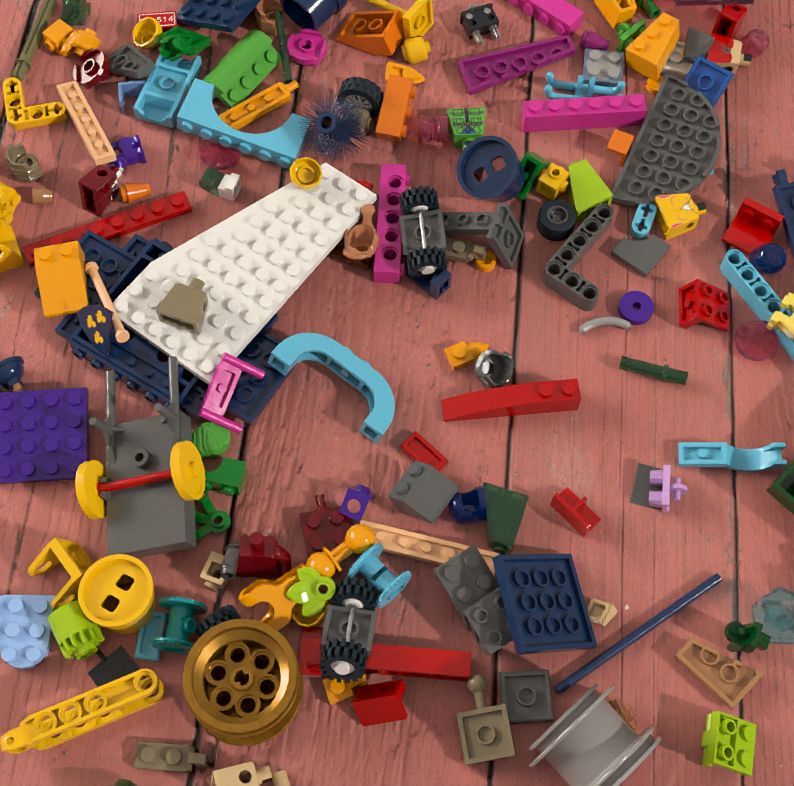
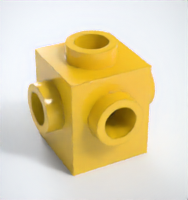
[536,163,570,200]

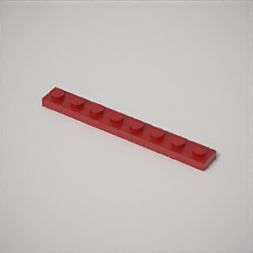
[23,191,192,268]

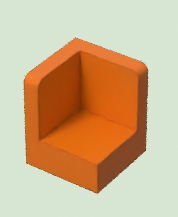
[607,129,634,166]

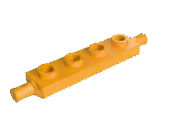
[218,80,299,130]

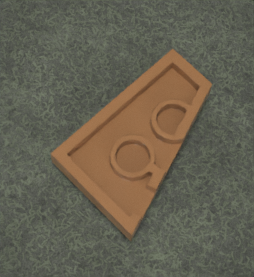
[674,638,765,710]

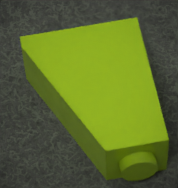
[567,158,613,224]

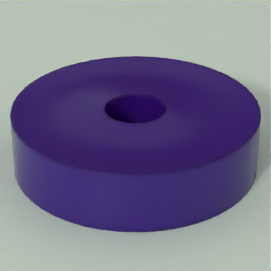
[618,291,654,325]

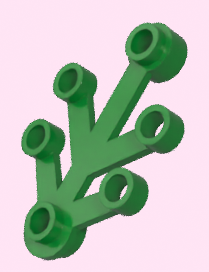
[195,488,231,543]

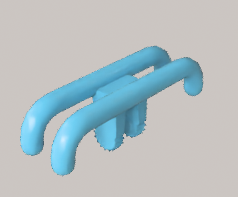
[544,72,626,99]

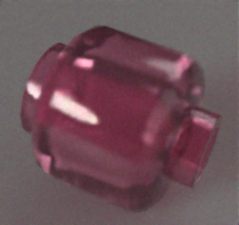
[741,29,769,58]

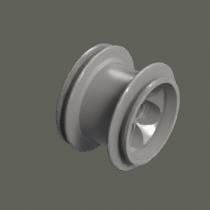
[529,683,662,786]

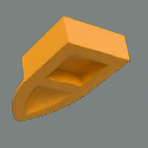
[385,61,425,84]
[444,341,489,371]

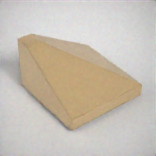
[587,598,618,626]

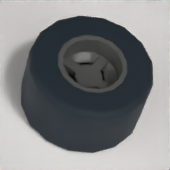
[536,199,576,241]

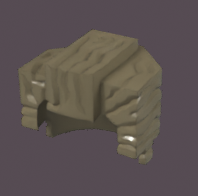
[5,142,43,183]

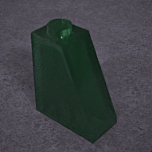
[481,482,529,555]

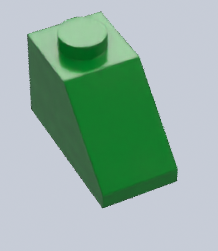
[516,152,551,200]

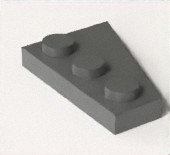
[107,43,156,79]

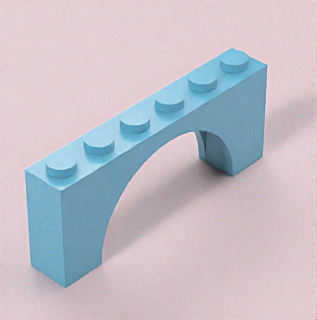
[177,78,311,168]

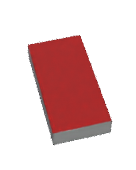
[298,626,324,679]

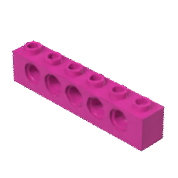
[374,163,410,284]

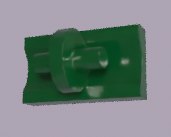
[724,621,771,653]

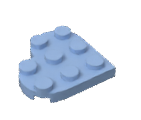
[0,595,56,670]

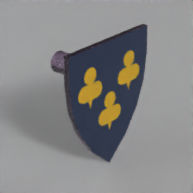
[77,305,124,354]

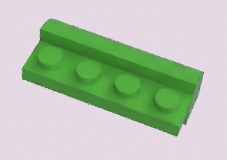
[202,30,283,109]

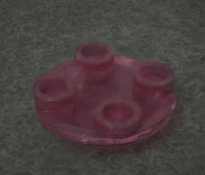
[199,140,240,170]
[734,320,779,361]

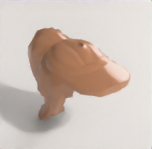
[343,204,379,260]

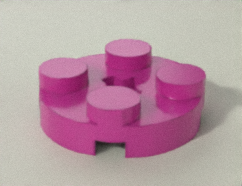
[287,29,327,66]

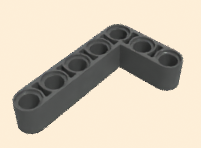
[542,204,614,311]

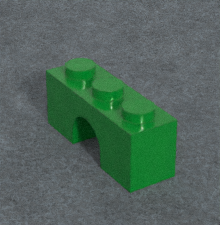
[199,451,248,496]

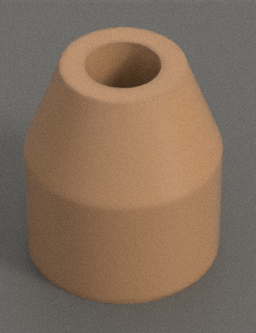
[32,187,53,204]

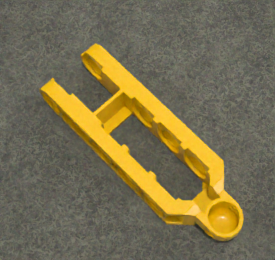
[0,668,166,753]

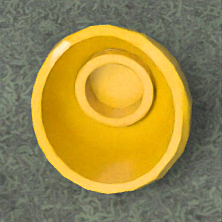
[132,17,163,50]

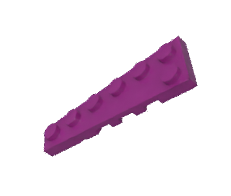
[457,34,576,96]

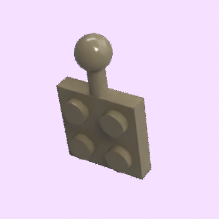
[456,674,517,766]

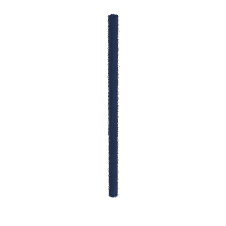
[554,573,722,695]

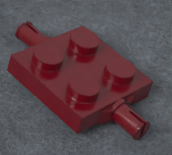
[299,494,350,573]

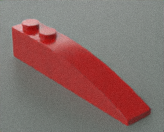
[441,378,581,422]

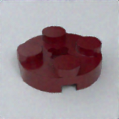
[73,48,109,89]

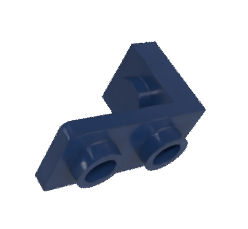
[405,268,452,300]

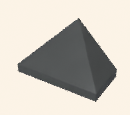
[682,27,715,64]

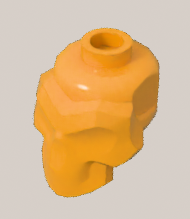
[60,28,101,57]

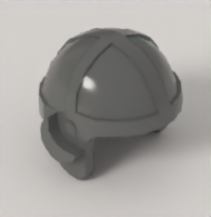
[474,350,513,388]

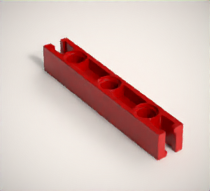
[307,638,471,682]

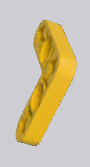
[3,77,68,130]

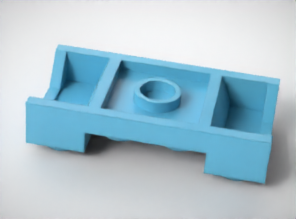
[133,54,203,128]

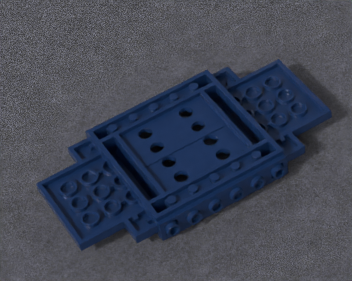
[34,229,298,426]

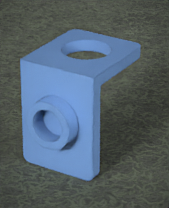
[118,80,146,113]

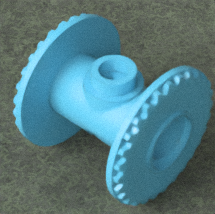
[347,543,412,609]

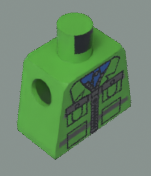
[446,107,486,150]

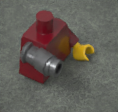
[220,532,292,580]

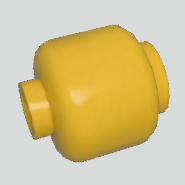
[401,35,431,65]

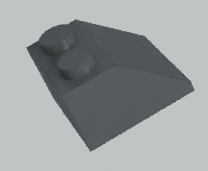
[388,460,459,524]

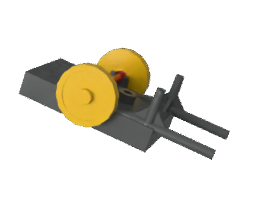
[75,356,206,558]

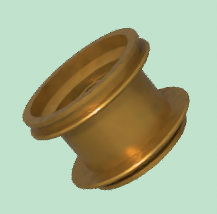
[183,619,303,746]

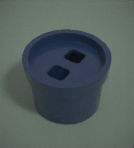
[280,0,347,31]
[457,136,525,203]

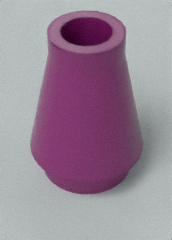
[579,30,610,51]

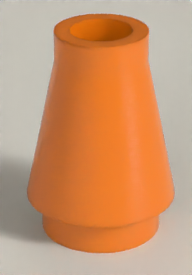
[119,183,151,204]

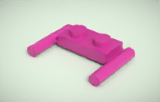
[198,352,265,434]

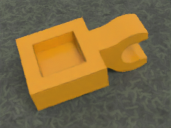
[322,675,368,705]

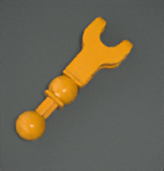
[239,524,375,630]

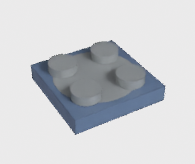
[582,48,624,87]

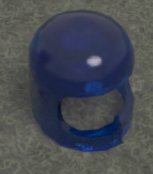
[749,243,787,276]
[448,486,487,525]

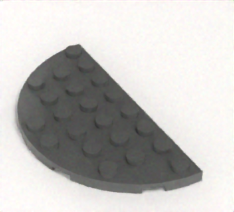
[611,73,721,206]

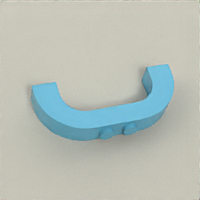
[267,333,395,444]

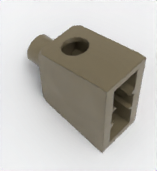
[156,278,209,335]

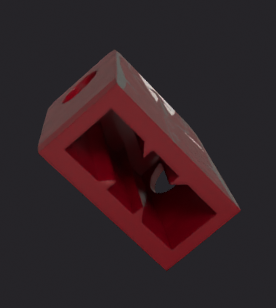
[78,165,122,217]

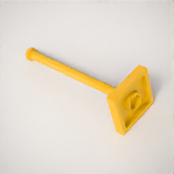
[365,0,434,39]

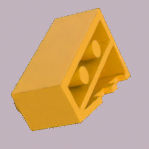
[593,0,637,29]
[625,12,680,82]

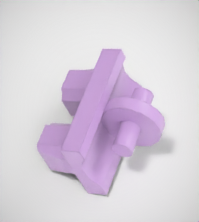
[649,465,688,513]

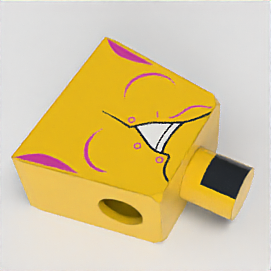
[654,193,707,240]

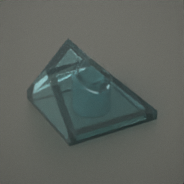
[752,586,794,644]

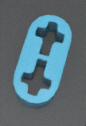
[630,203,656,240]

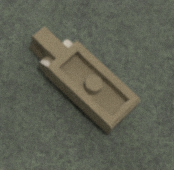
[445,237,487,263]
[134,741,208,773]

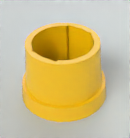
[78,554,157,634]

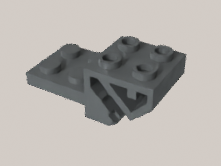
[433,544,513,655]

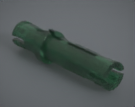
[619,355,688,386]

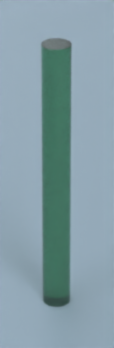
[274,10,292,84]

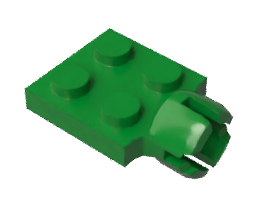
[158,26,211,61]

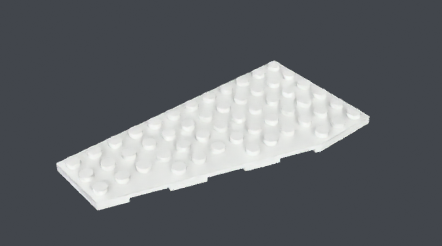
[113,163,377,385]

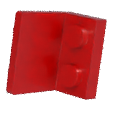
[722,197,785,259]
[679,279,730,332]

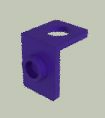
[339,484,376,521]

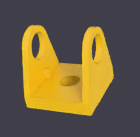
[0,218,25,273]
[27,537,94,610]

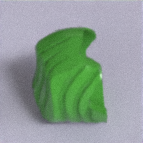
[192,422,231,458]

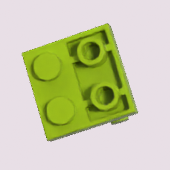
[701,711,757,776]

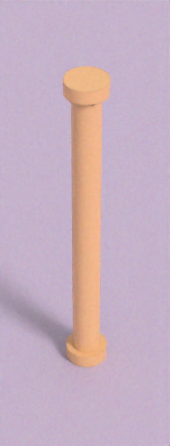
[84,262,130,343]

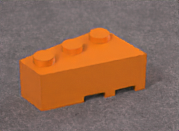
[375,74,417,143]

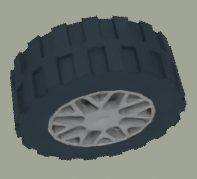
[337,77,384,117]

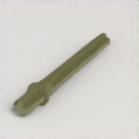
[12,0,57,81]

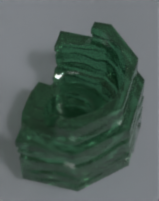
[61,0,91,26]

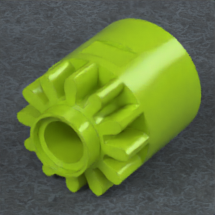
[47,600,105,660]

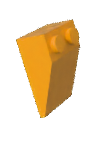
[34,241,89,318]

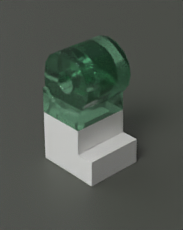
[199,168,242,201]

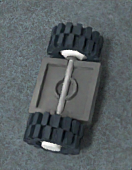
[399,186,448,279]
[319,577,377,683]

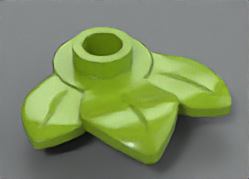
[286,567,336,617]

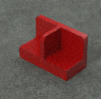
[550,487,601,537]
[351,679,408,726]

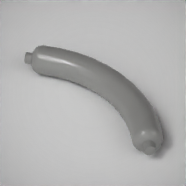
[578,316,632,334]

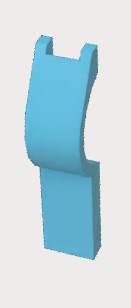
[678,442,787,472]

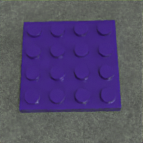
[0,387,89,484]

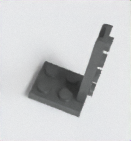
[443,203,525,269]

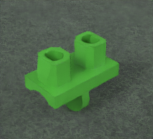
[616,18,647,52]

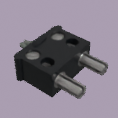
[459,3,501,46]

